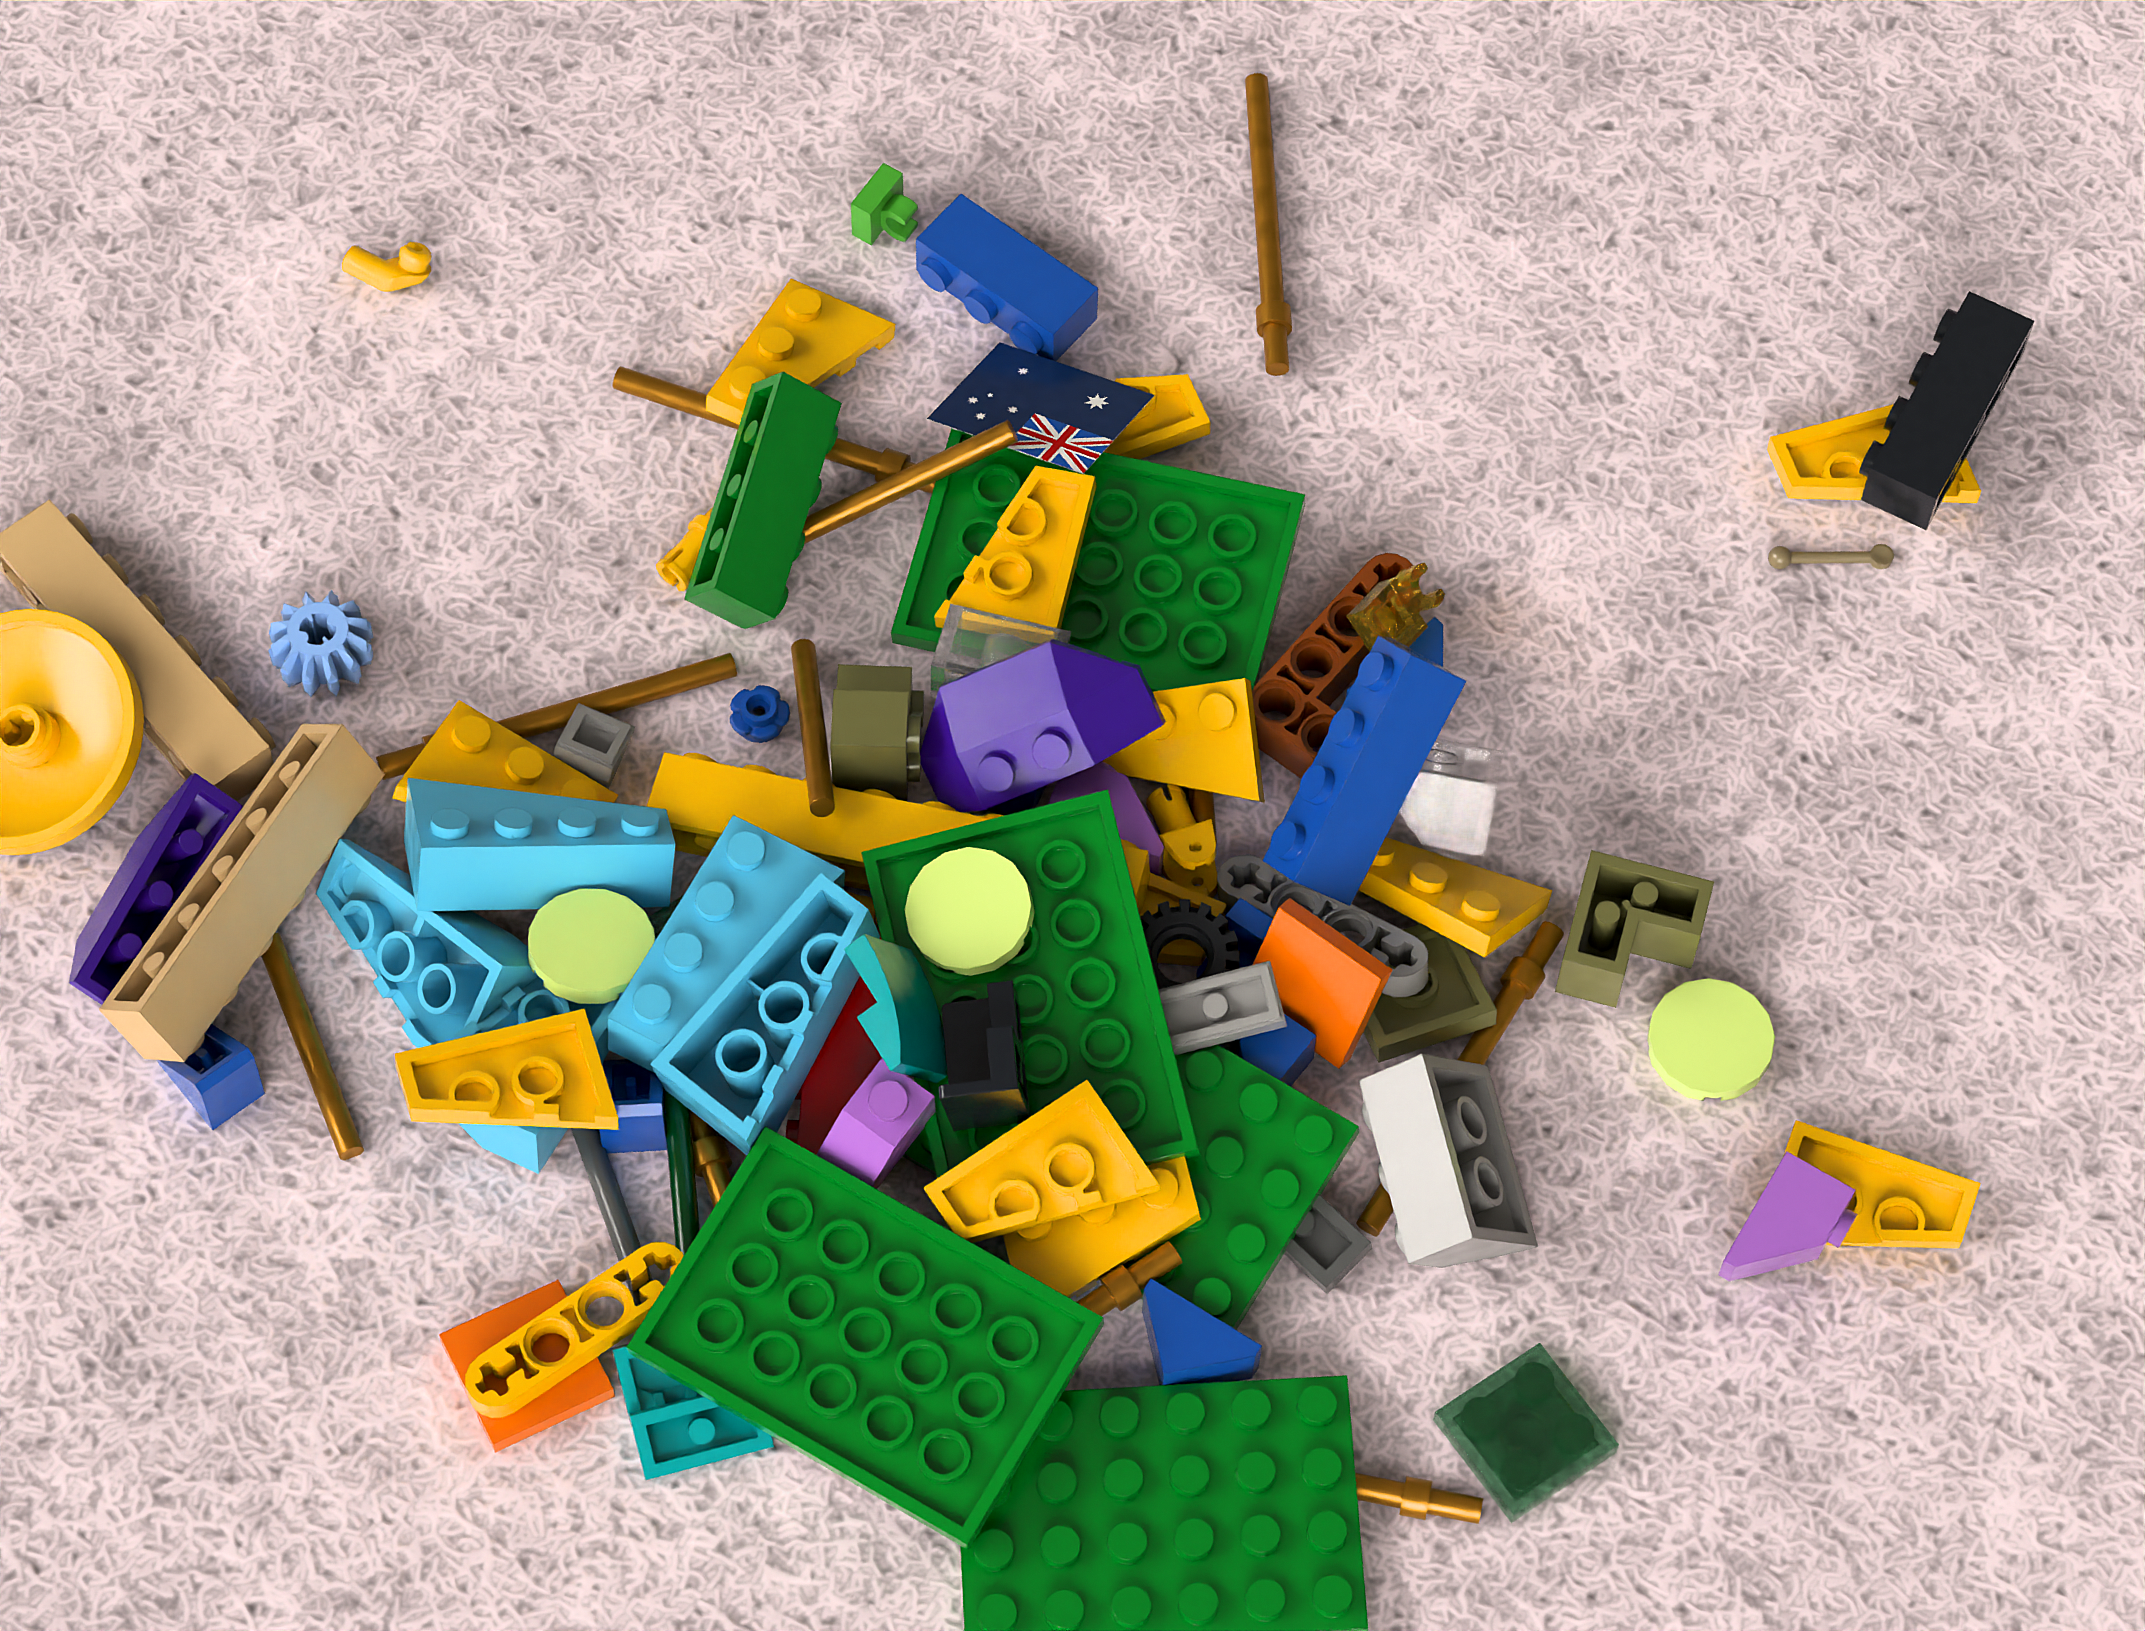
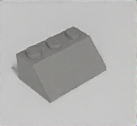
[1359,1054,1538,1268]

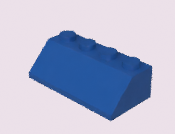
[1263,636,1466,906]

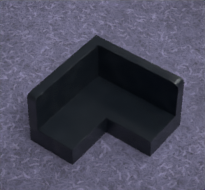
[939,980,1030,1131]

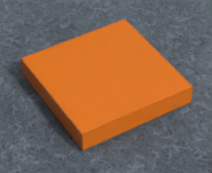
[1253,898,1393,1069]
[439,1279,615,1453]

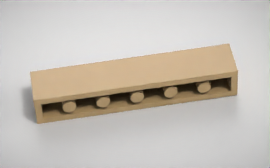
[0,499,276,801]
[99,724,385,1062]

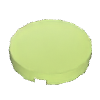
[905,847,1035,976]
[528,889,655,1004]
[1647,978,1775,1101]

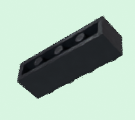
[1859,291,2034,530]

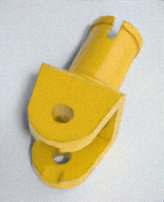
[1146,785,1218,898]

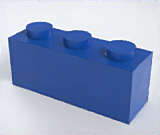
[916,194,1098,361]

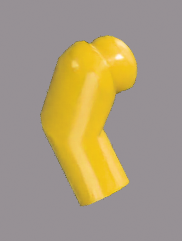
[342,242,432,292]

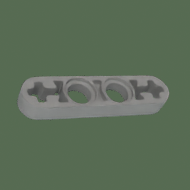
[1217,855,1429,997]

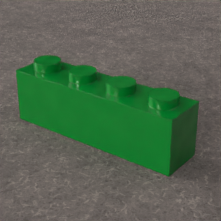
[684,372,842,629]

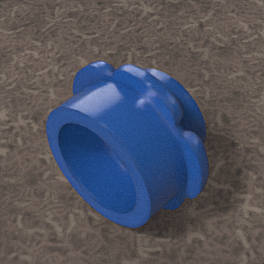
[730,685,790,743]

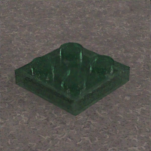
[1433,1343,1619,1523]

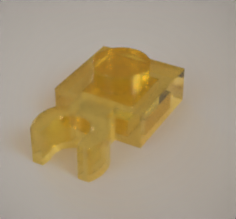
[1347,563,1445,651]

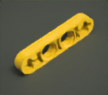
[465,1242,684,1418]

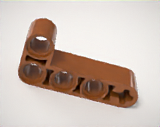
[1252,553,1417,779]

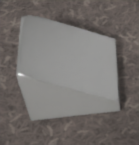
[553,703,635,789]

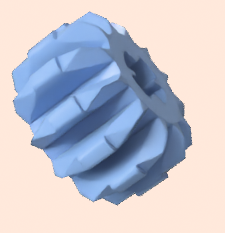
[269,590,373,697]

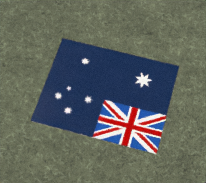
[927,342,1155,474]

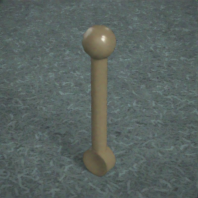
[1768,544,1894,570]

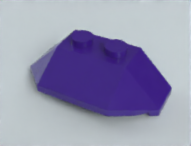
[920,639,1166,812]
[69,773,243,1005]

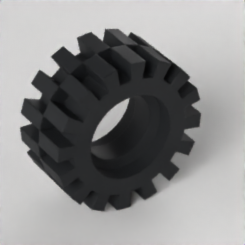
[1140,899,1240,990]

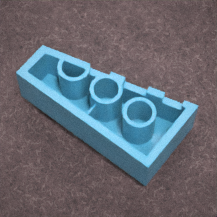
[404,778,675,911]
[608,815,845,1073]
[650,873,880,1155]

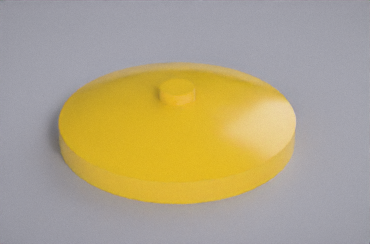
[0,609,144,855]

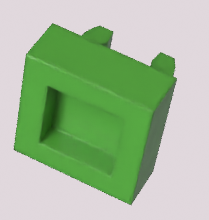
[851,163,918,245]

